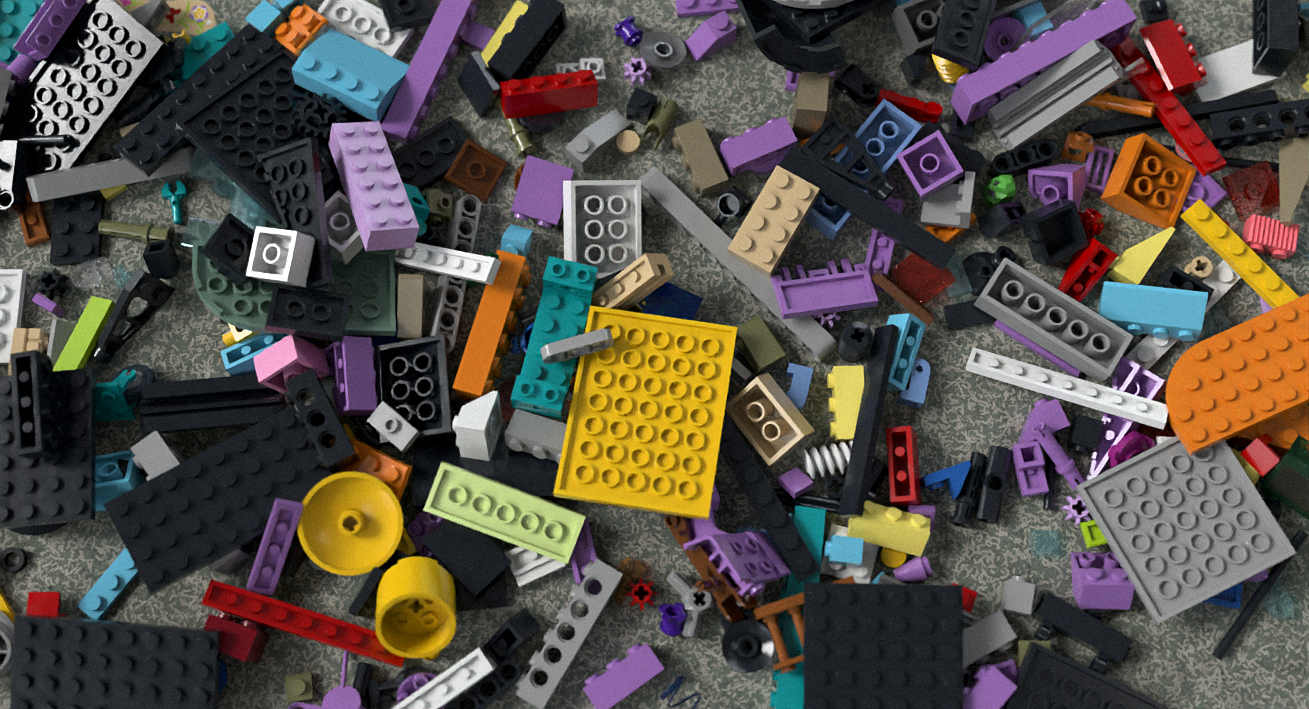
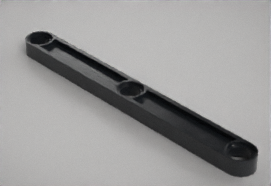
[1074,90,1279,140]

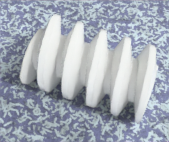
[802,440,853,480]

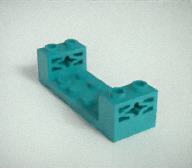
[511,256,598,419]

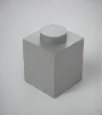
[1000,576,1035,617]

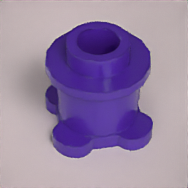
[614,15,644,47]
[659,603,687,636]

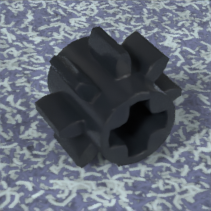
[37,268,70,300]
[356,422,384,450]

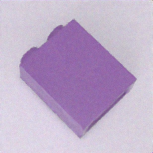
[511,155,574,228]

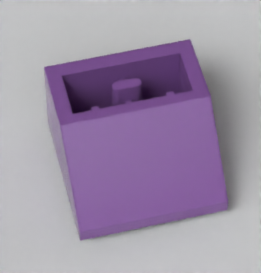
[1071,552,1135,609]

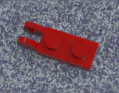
[875,89,943,124]

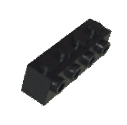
[10,350,58,460]

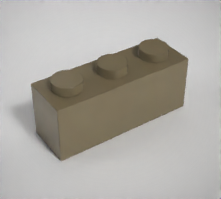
[672,118,728,198]

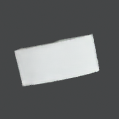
[554,58,606,83]

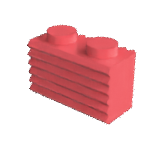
[1242,214,1300,260]

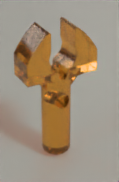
[613,557,643,605]

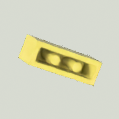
[827,366,864,444]
[847,501,930,557]

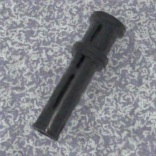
[949,452,987,529]

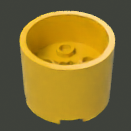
[375,557,456,658]

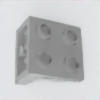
[921,171,975,228]

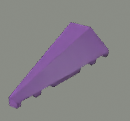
[1086,355,1167,480]

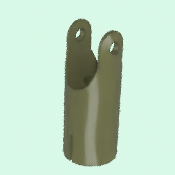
[639,97,679,151]

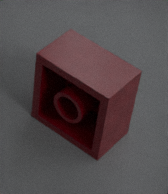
[203,612,270,664]

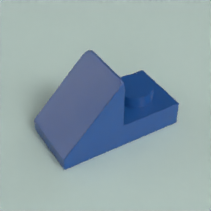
[920,460,971,500]

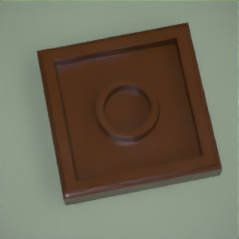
[443,139,508,204]

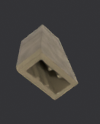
[397,274,430,342]

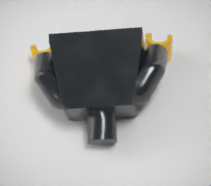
[139,29,191,96]

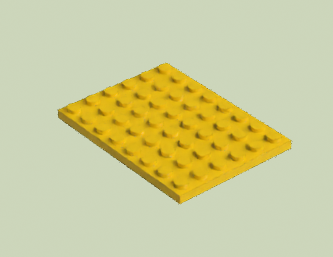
[553,306,737,520]

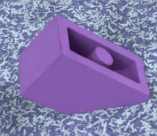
[684,10,737,62]
[1017,398,1070,444]

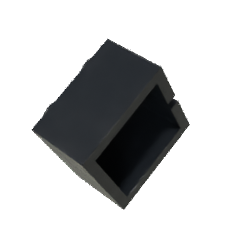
[1019,198,1089,265]

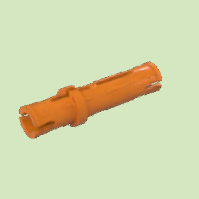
[1083,92,1155,118]

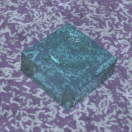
[112,264,132,291]

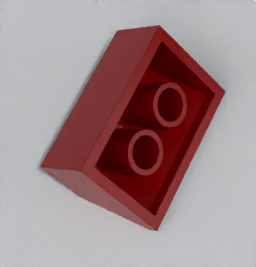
[1139,19,1208,97]

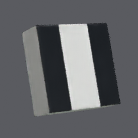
[730,352,754,387]

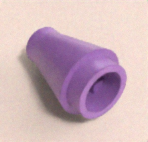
[893,556,933,582]

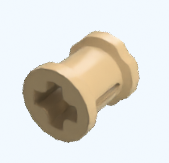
[1184,256,1213,281]

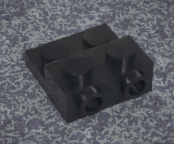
[200,212,255,286]

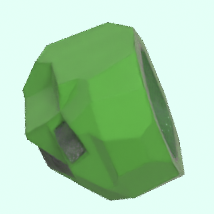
[982,175,1016,208]

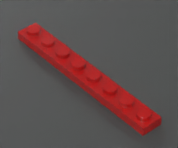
[1109,36,1227,177]
[201,579,405,668]

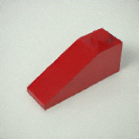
[1058,235,1118,303]

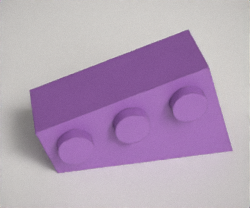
[323,336,378,416]

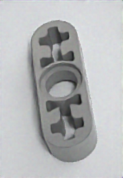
[540,329,614,364]

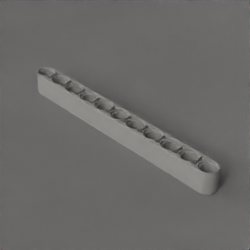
[639,166,838,363]

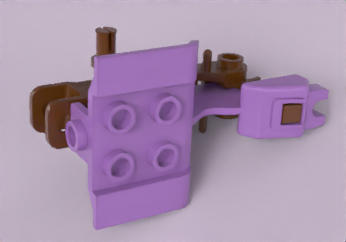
[665,482,792,622]

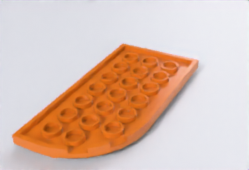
[1165,294,1309,456]

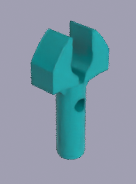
[161,180,188,225]

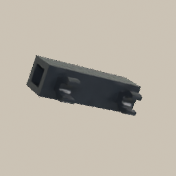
[1031,592,1132,673]

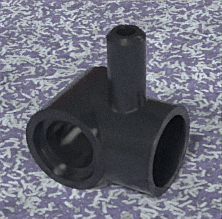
[714,185,753,228]

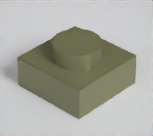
[285,672,315,703]

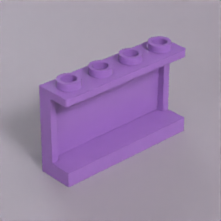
[12,0,86,62]

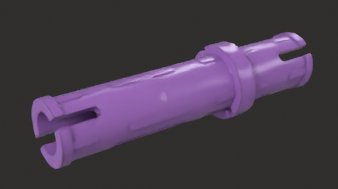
[1031,422,1086,489]

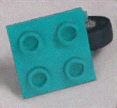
[96,364,157,421]

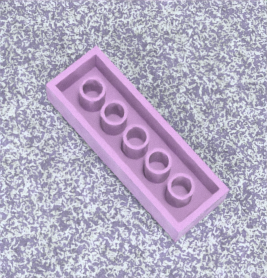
[328,121,419,251]

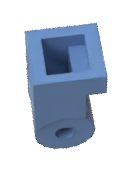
[896,359,930,409]
[786,363,813,411]

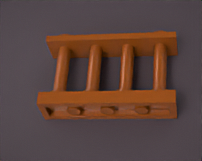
[753,575,856,674]

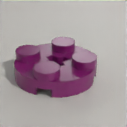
[1108,430,1156,468]

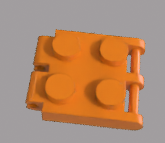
[273,4,330,57]

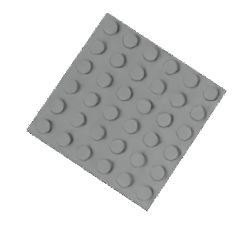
[1075,436,1296,625]

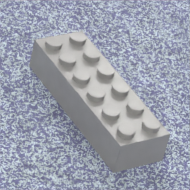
[974,257,1134,383]
[130,430,253,575]

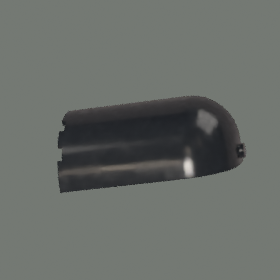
[735,0,848,74]

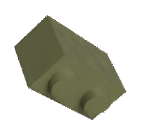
[735,315,786,376]

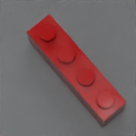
[500,70,598,119]

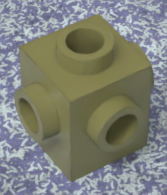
[421,189,453,225]

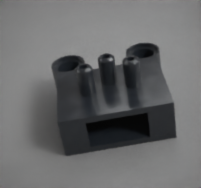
[0,140,31,215]

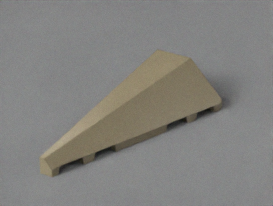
[1279,121,1309,227]

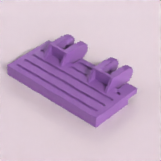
[771,258,878,319]

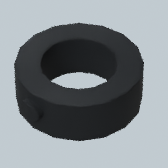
[0,547,27,573]

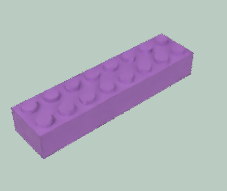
[950,0,1137,125]

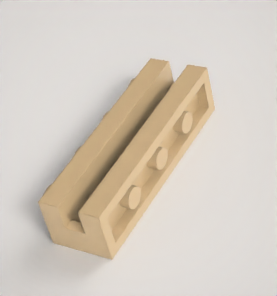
[591,253,675,311]

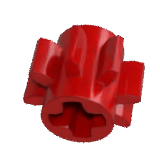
[1078,208,1105,237]
[626,578,657,611]

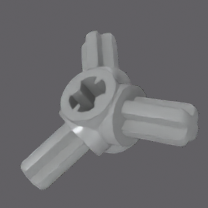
[667,570,717,638]

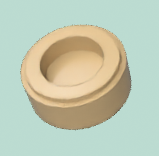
[616,130,640,155]

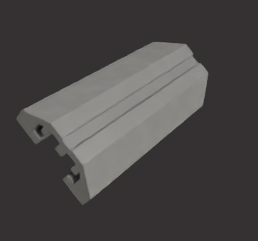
[988,40,1123,150]

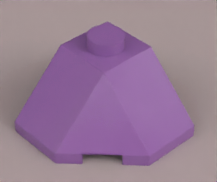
[1028,164,1086,210]

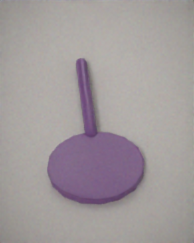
[322,651,361,709]

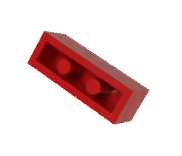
[886,426,922,508]

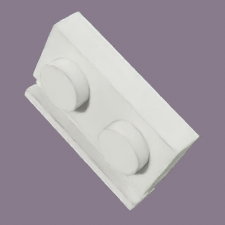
[504,546,566,588]

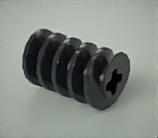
[837,321,873,363]

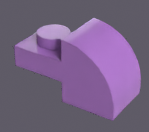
[1011,441,1049,498]

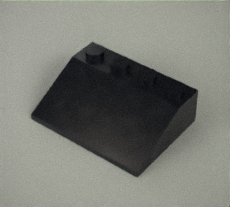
[374,334,453,448]

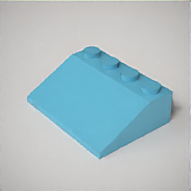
[292,28,410,122]

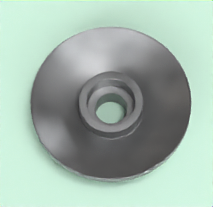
[640,31,686,69]

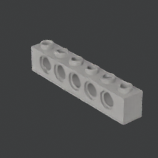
[516,558,625,709]

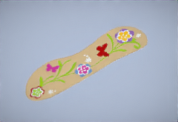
[115,0,215,36]

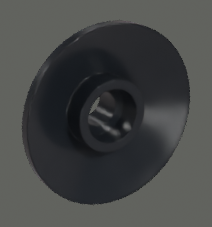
[959,252,997,297]
[721,620,774,673]

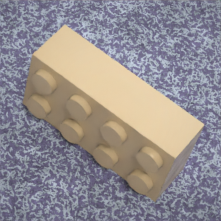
[728,165,820,278]

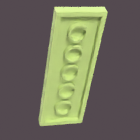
[424,461,586,564]

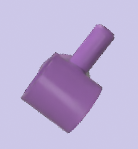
[0,54,37,92]

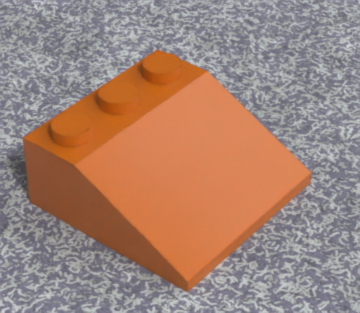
[1100,133,1197,229]

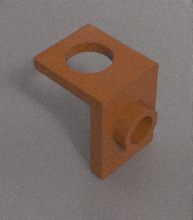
[1061,131,1095,162]

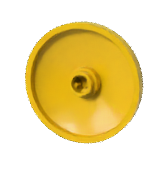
[297,471,403,576]

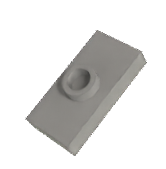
[367,401,421,452]

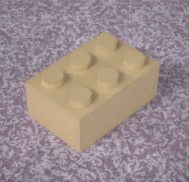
[725,373,815,466]

